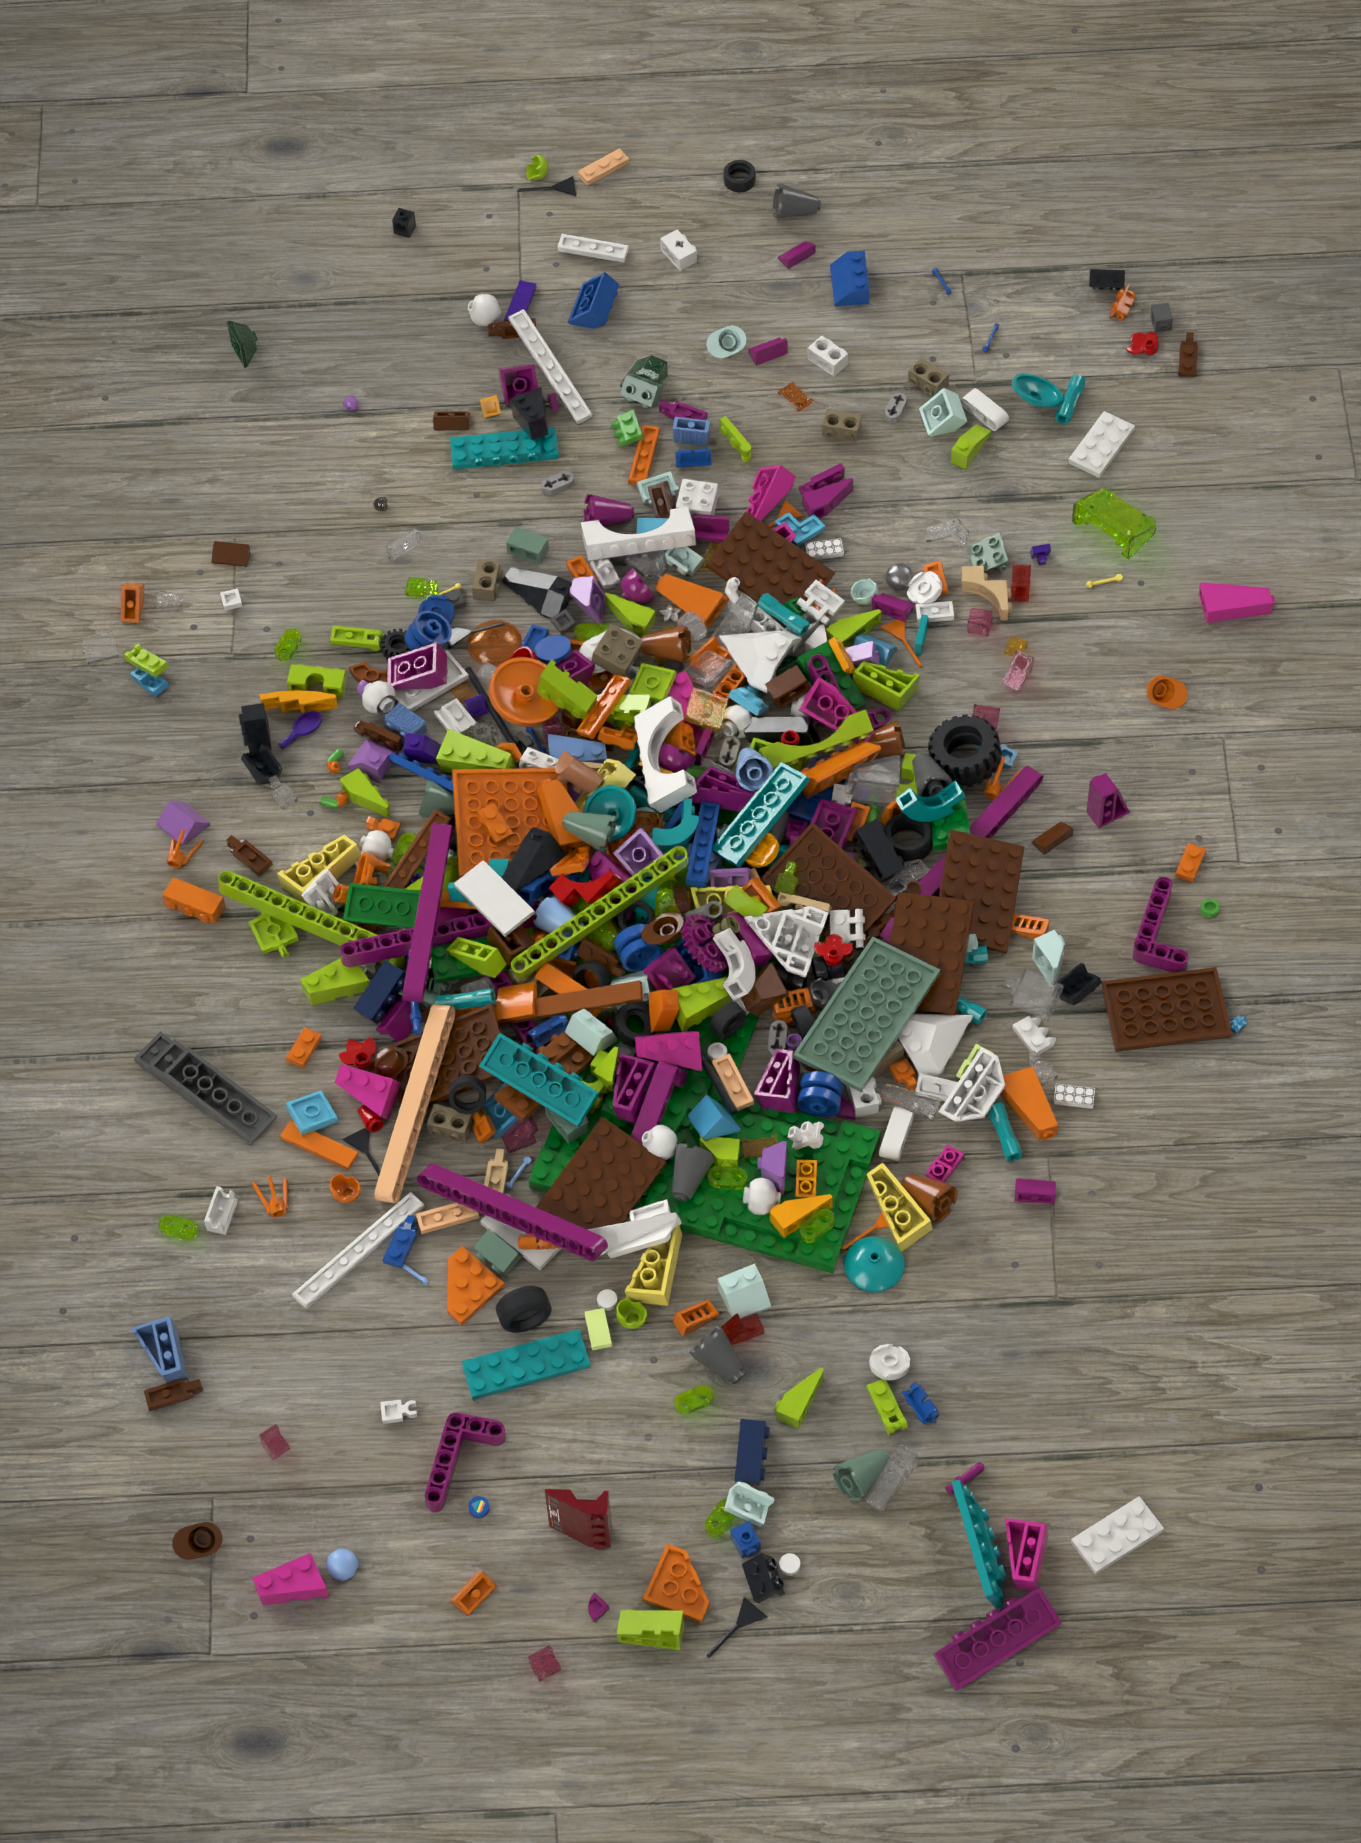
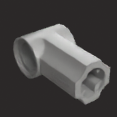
[685,901,725,922]

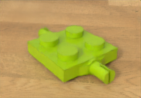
[248,911,299,958]

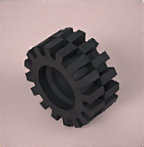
[381,628,412,661]

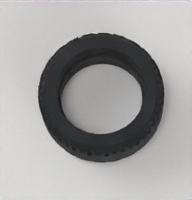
[885,813,933,864]
[496,1286,552,1333]

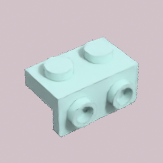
[637,471,679,504]
[660,546,705,577]
[724,1482,774,1527]

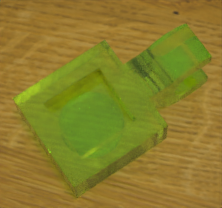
[405,577,439,597]
[774,861,798,895]

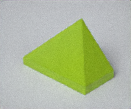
[593,1047,619,1091]

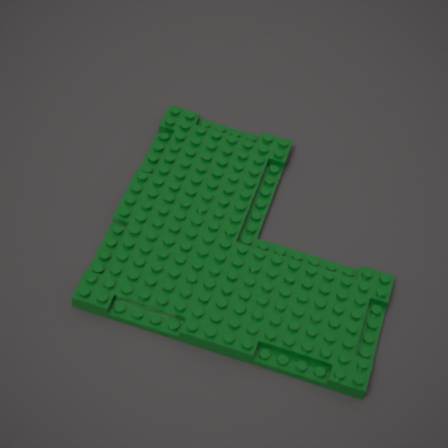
[528,921,881,1274]

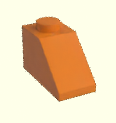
[121,582,144,623]
[648,990,679,1032]

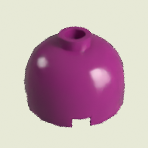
[621,569,655,605]
[658,743,696,773]

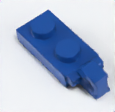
[383,1215,417,1268]

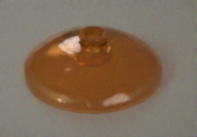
[467,620,522,667]

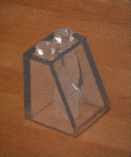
[845,755,900,807]

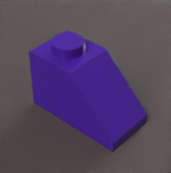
[404,733,441,764]

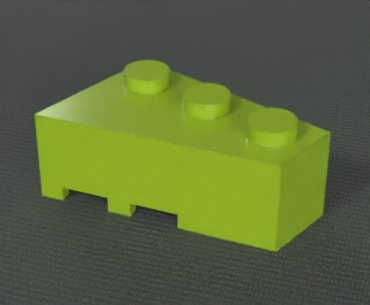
[672,977,732,1032]

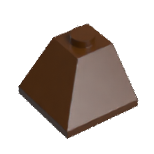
[740,963,788,1016]

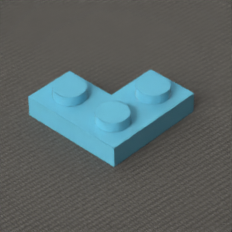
[775,512,825,547]
[728,685,769,716]

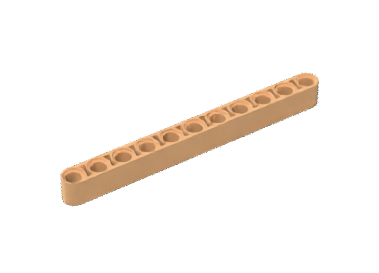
[375,1004,455,1203]

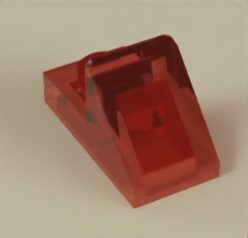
[1011,564,1031,602]
[721,1313,764,1345]

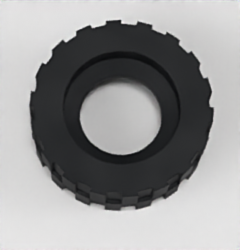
[612,1002,655,1047]

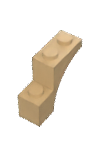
[961,566,1012,621]

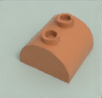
[555,750,604,794]

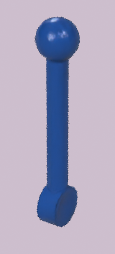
[932,268,951,295]
[982,323,999,352]
[526,727,546,754]

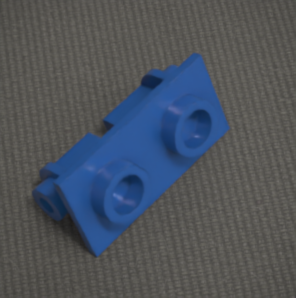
[675,448,712,467]
[528,1015,568,1048]
[901,1383,939,1424]

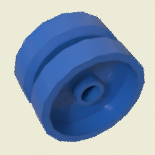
[405,610,452,650]
[614,924,663,972]
[797,1071,844,1117]

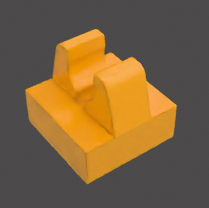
[480,395,501,418]

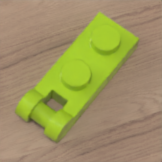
[719,416,751,462]
[330,626,384,651]
[123,644,169,678]
[866,1379,908,1435]

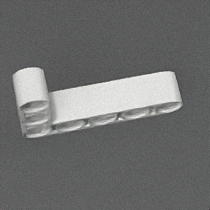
[727,589,819,655]

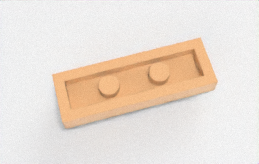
[578,148,629,186]
[712,1054,754,1111]
[416,1203,479,1234]

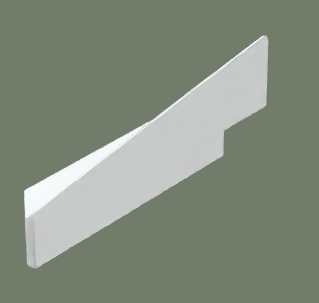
[589,1213,681,1259]

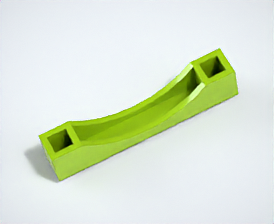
[758,710,874,771]

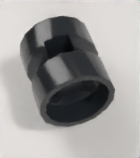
[811,956,844,981]
[778,965,808,996]

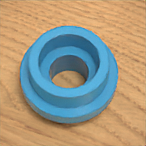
[1230,1015,1248,1033]

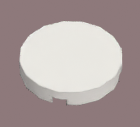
[907,571,942,604]
[869,1344,910,1380]

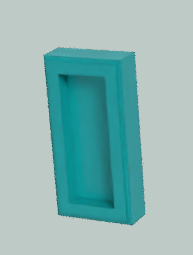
[915,614,929,655]

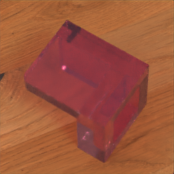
[967,608,993,636]
[973,704,1000,730]
[259,1424,290,1460]
[528,1645,561,1682]

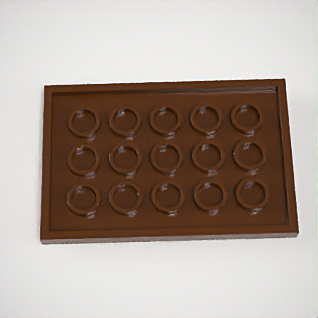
[705,511,835,605]
[761,822,897,947]
[938,829,1025,954]
[889,892,975,1015]
[1101,967,1232,1052]
[385,1003,501,1107]
[536,1117,667,1260]

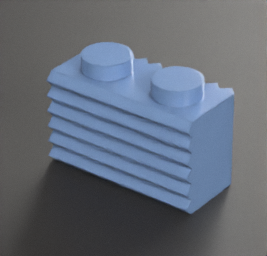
[673,417,711,446]
[384,703,427,742]

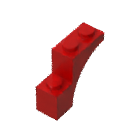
[549,870,623,907]

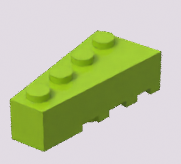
[436,729,516,773]

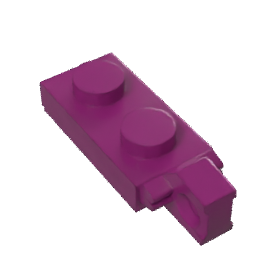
[659,400,708,420]
[799,463,845,495]
[785,819,808,846]

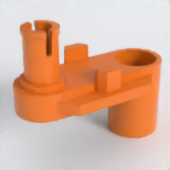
[333,852,391,905]

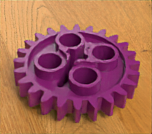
[680,913,728,973]

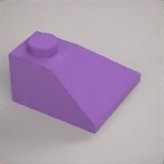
[570,576,605,627]
[347,739,398,782]
[758,1141,787,1196]

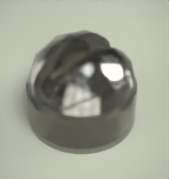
[373,497,388,511]

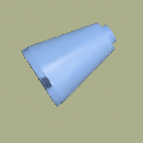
[735,748,773,791]
[533,894,586,942]

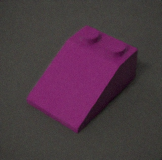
[387,642,447,689]
[810,799,857,850]

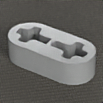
[885,392,907,423]
[541,471,574,496]
[719,736,740,770]
[768,1020,788,1056]

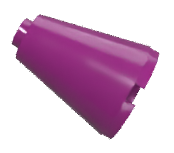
[584,494,634,527]

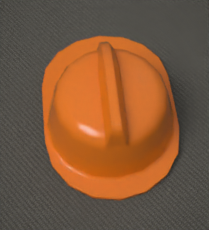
[1146,675,1188,709]

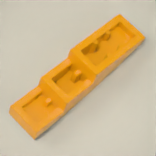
[259,690,338,715]

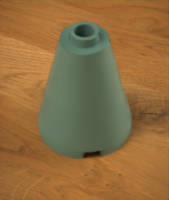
[418,780,455,817]
[562,811,617,853]
[833,1449,890,1502]

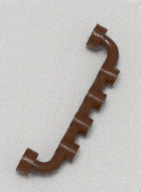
[842,881,922,963]

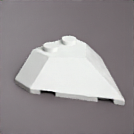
[719,630,802,693]
[744,906,828,977]
[897,1014,973,1077]

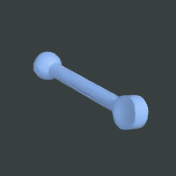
[505,1157,531,1190]
[403,1264,429,1285]

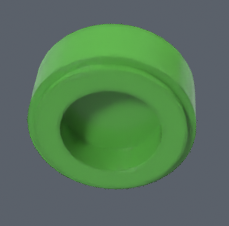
[1200,899,1220,918]

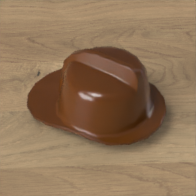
[641,912,684,945]
[368,1047,408,1079]
[172,1522,223,1560]

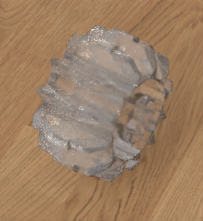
[677,611,707,644]
[467,720,499,747]
[460,977,494,994]

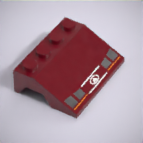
[545,1489,612,1550]

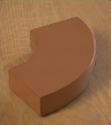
[349,662,388,683]

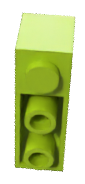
[605,592,656,636]
[340,768,391,818]

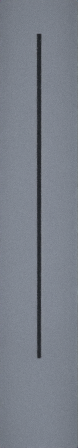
[465,667,738,1115]

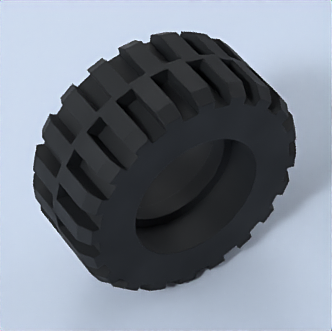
[928,714,1002,787]

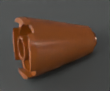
[640,626,692,663]
[857,721,906,758]
[901,1174,958,1222]

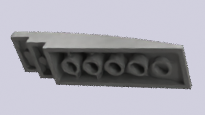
[134,1031,277,1144]

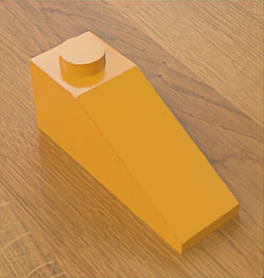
[770,1194,833,1238]

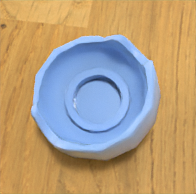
[326,1549,359,1581]

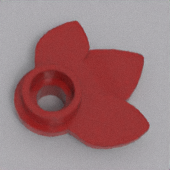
[1126,332,1159,355]
[814,934,853,966]
[338,1037,376,1070]

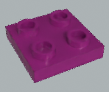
[642,946,696,991]

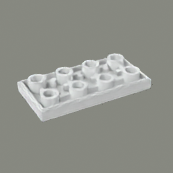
[454,860,534,937]
[480,1194,562,1270]

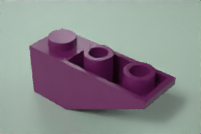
[802,478,853,518]

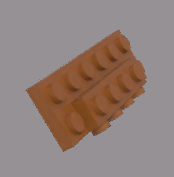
[494,1032,605,1122]

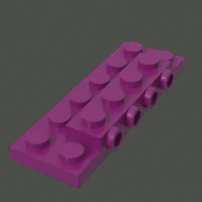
[933,1587,1062,1691]

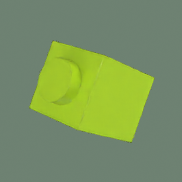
[700,1136,740,1170]

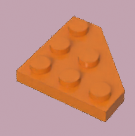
[447,1246,505,1326]
[643,1544,710,1624]

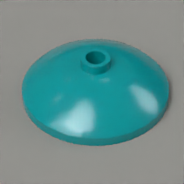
[1012,373,1063,408]
[583,785,636,842]
[844,1236,905,1292]

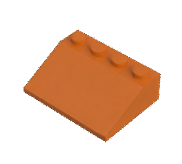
[799,741,881,799]

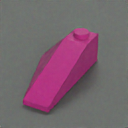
[798,677,874,743]

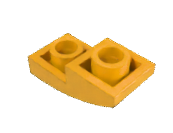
[796,1160,817,1198]

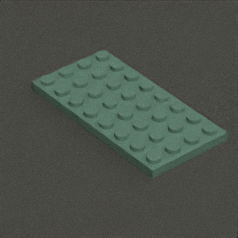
[793,937,940,1093]

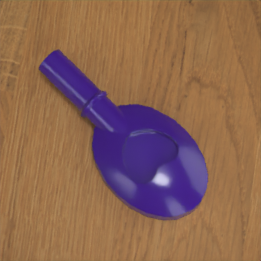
[278,711,322,749]

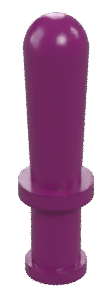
[945,1462,985,1495]

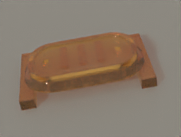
[778,382,813,412]
[450,681,477,704]
[741,1133,778,1159]

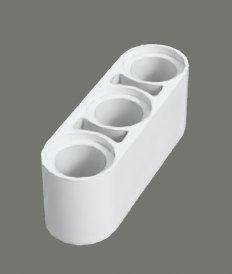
[960,388,1009,431]
[879,1106,914,1161]

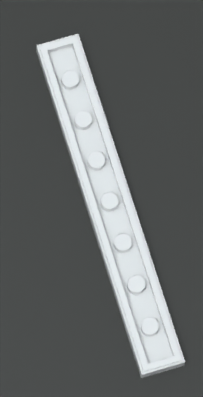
[509,309,592,425]
[292,1192,425,1310]

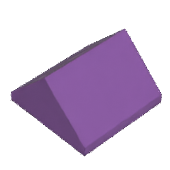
[157,801,210,846]
[614,828,664,878]

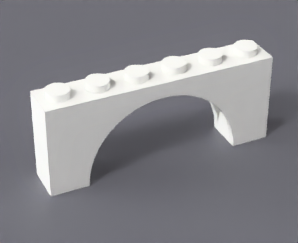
[581,507,696,561]
[634,696,697,813]

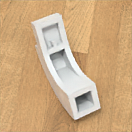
[713,928,755,1001]

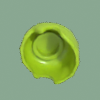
[526,154,549,181]
[616,1298,647,1329]

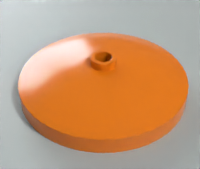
[488,657,559,727]

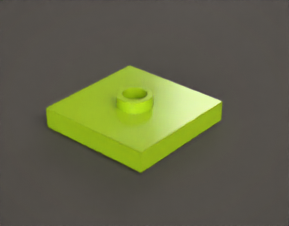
[629,663,677,703]

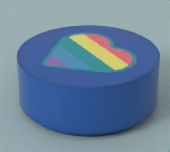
[468,1496,490,1518]

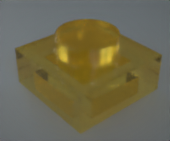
[1004,636,1028,659]

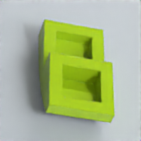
[724,885,768,917]

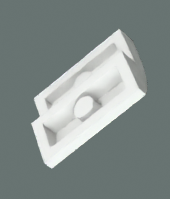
[301,869,343,916]

